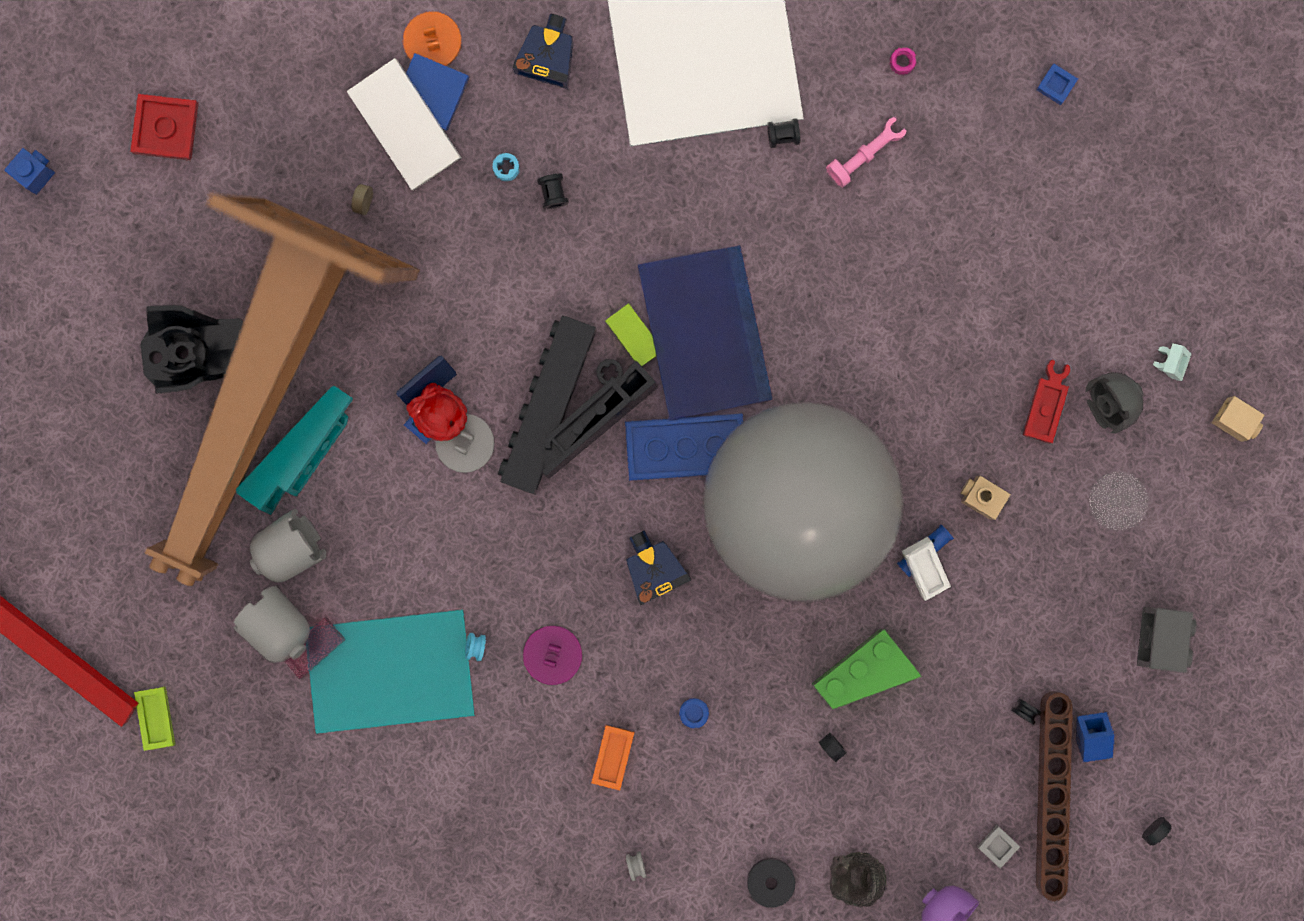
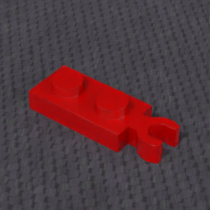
[1022,360,1070,444]

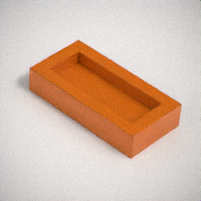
[591,725,635,790]

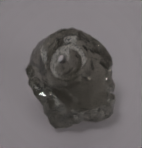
[830,851,887,907]

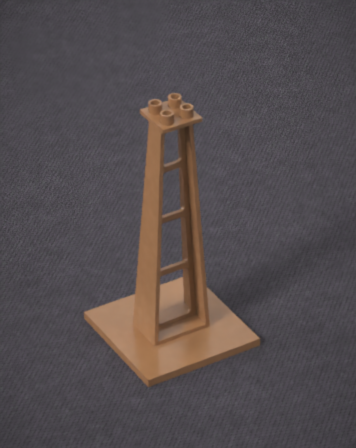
[145,193,420,586]

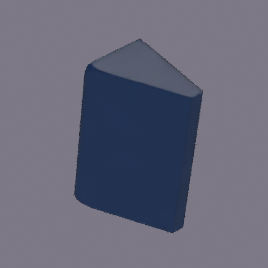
[396,355,457,405]

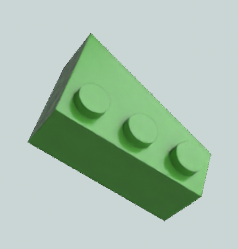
[812,628,922,709]

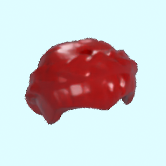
[407,383,467,441]

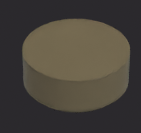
[351,184,373,215]

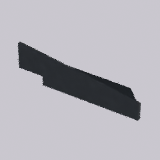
[543,360,658,479]

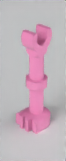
[826,117,907,188]

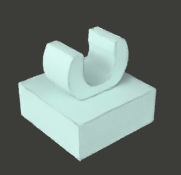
[1153,343,1191,381]

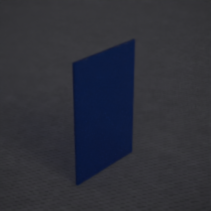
[638,245,773,420]

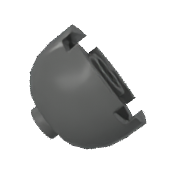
[1086,372,1144,434]

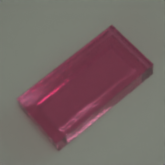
[284,617,346,679]

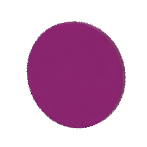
[523,626,582,685]

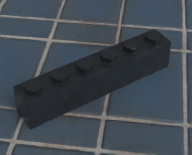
[498,315,596,495]

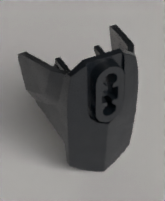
[140,305,244,394]

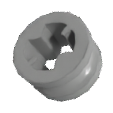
[626,851,647,881]

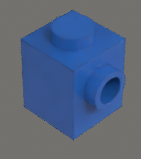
[4,148,55,195]
[1076,712,1114,762]

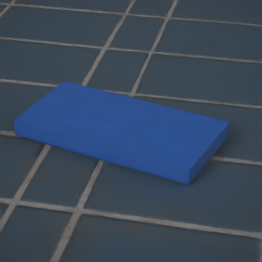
[625,413,743,481]

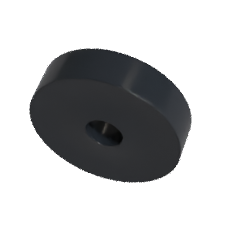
[747,858,795,908]

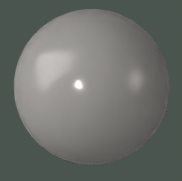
[703,402,903,601]

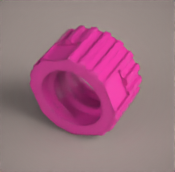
[889,47,916,76]

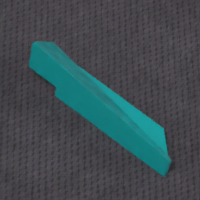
[236,386,353,515]

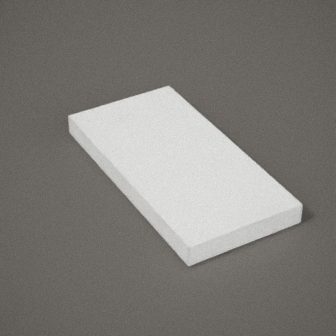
[347,58,461,191]

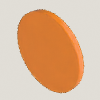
[403,11,461,66]

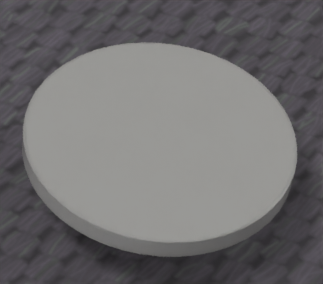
[435,414,494,473]

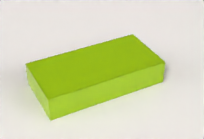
[605,303,664,367]
[134,687,175,751]

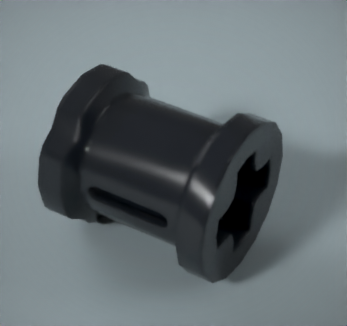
[767,118,800,148]
[537,173,569,209]

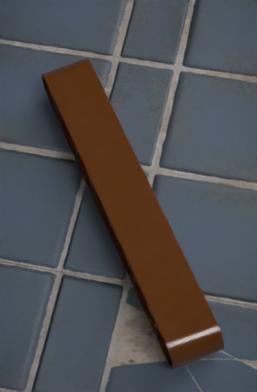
[1036,691,1073,901]

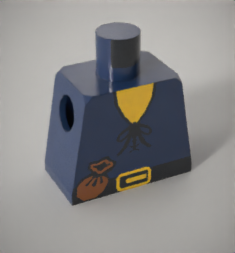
[512,14,573,89]
[626,530,691,606]

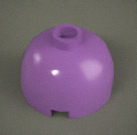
[921,886,979,921]

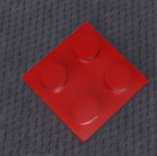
[130,94,198,160]

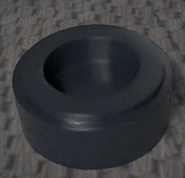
[1142,817,1172,846]

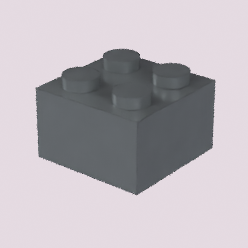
[1136,607,1196,673]

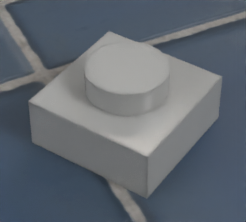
[977,825,1020,869]

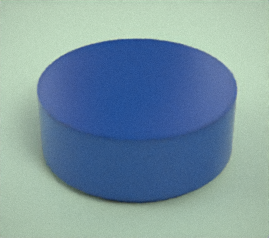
[679,698,709,728]

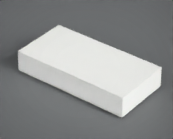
[902,537,951,601]

